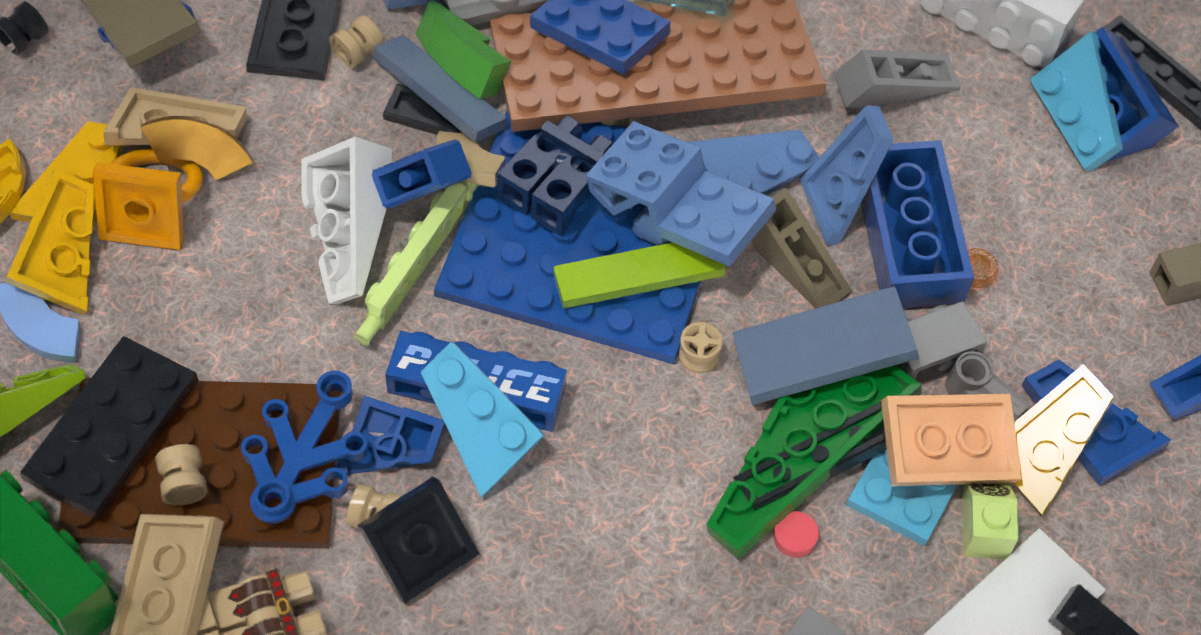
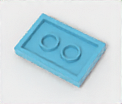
[846,450,958,546]

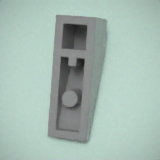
[834,50,960,108]

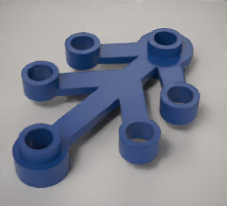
[241,371,369,524]

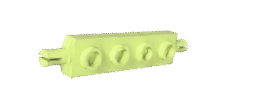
[354,180,478,346]

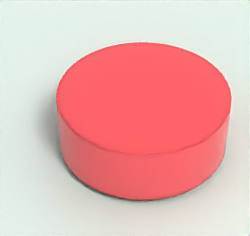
[773,511,819,558]

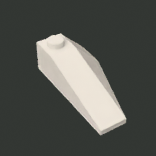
[301,137,392,304]

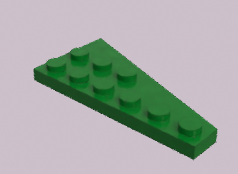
[706,365,922,559]

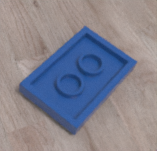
[530,0,671,74]

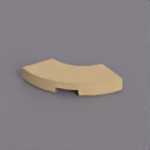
[436,131,506,188]

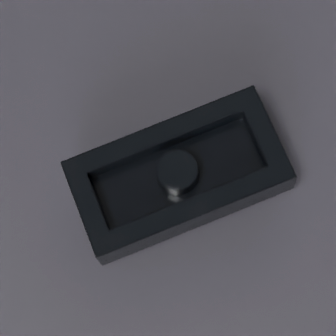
[1048,584,1140,635]

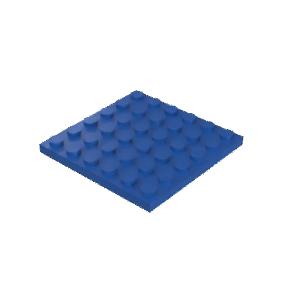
[434,111,701,364]

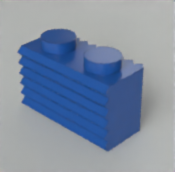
[371,139,471,209]

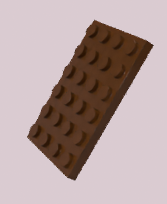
[57,378,342,549]

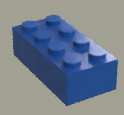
[861,140,974,308]

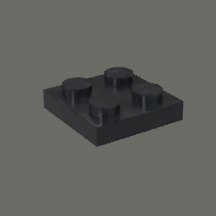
[357,477,479,604]

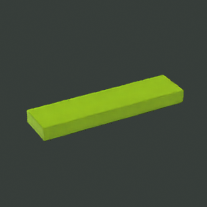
[553,242,726,309]

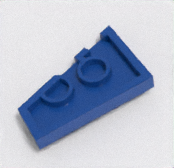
[1022,360,1171,485]

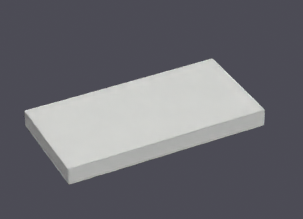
[924,528,1106,635]

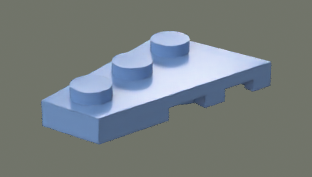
[800,105,894,245]
[687,130,820,195]

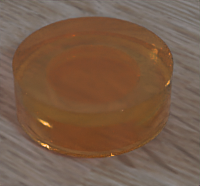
[968,248,999,289]

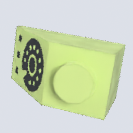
[962,483,1018,560]

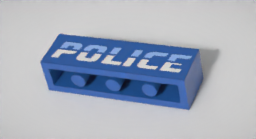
[385,330,567,432]

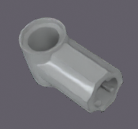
[945,351,1031,422]

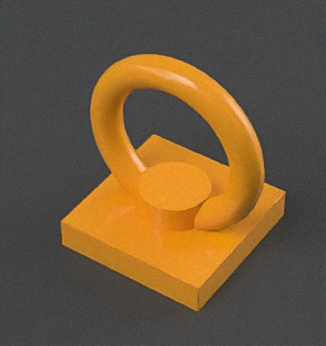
[93,148,203,250]

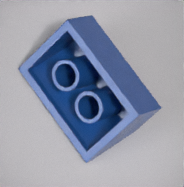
[1094,27,1179,162]

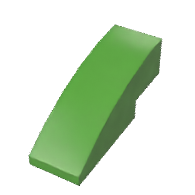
[415,0,512,99]

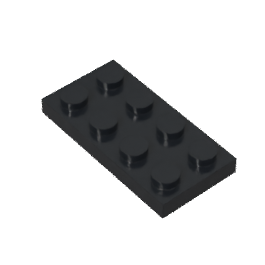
[19,336,199,520]

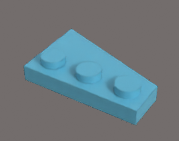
[1029,31,1123,172]
[421,341,545,497]

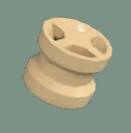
[678,322,723,373]

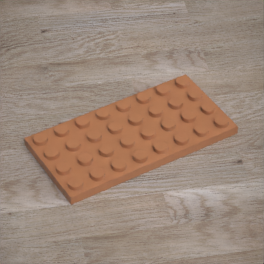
[489,0,826,132]

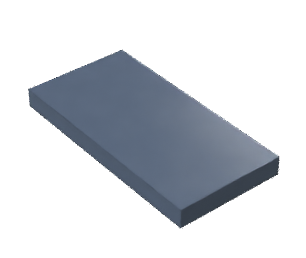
[732,286,919,405]

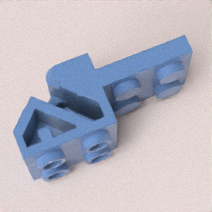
[586,121,776,267]

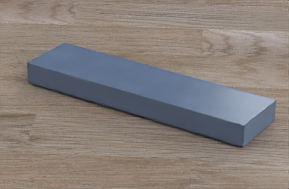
[373,35,507,143]

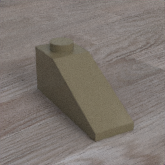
[751,188,852,308]

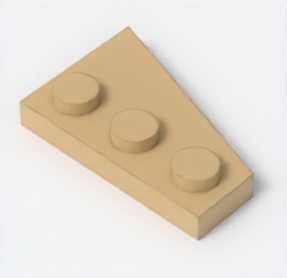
[103,87,247,146]

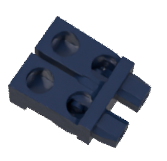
[497,115,613,236]

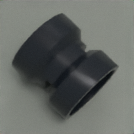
[0,1,49,55]

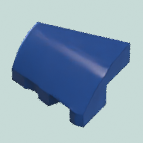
[336,395,447,475]

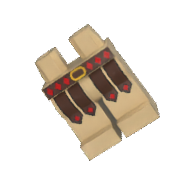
[198,568,327,635]

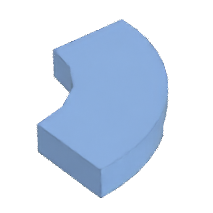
[0,283,81,363]

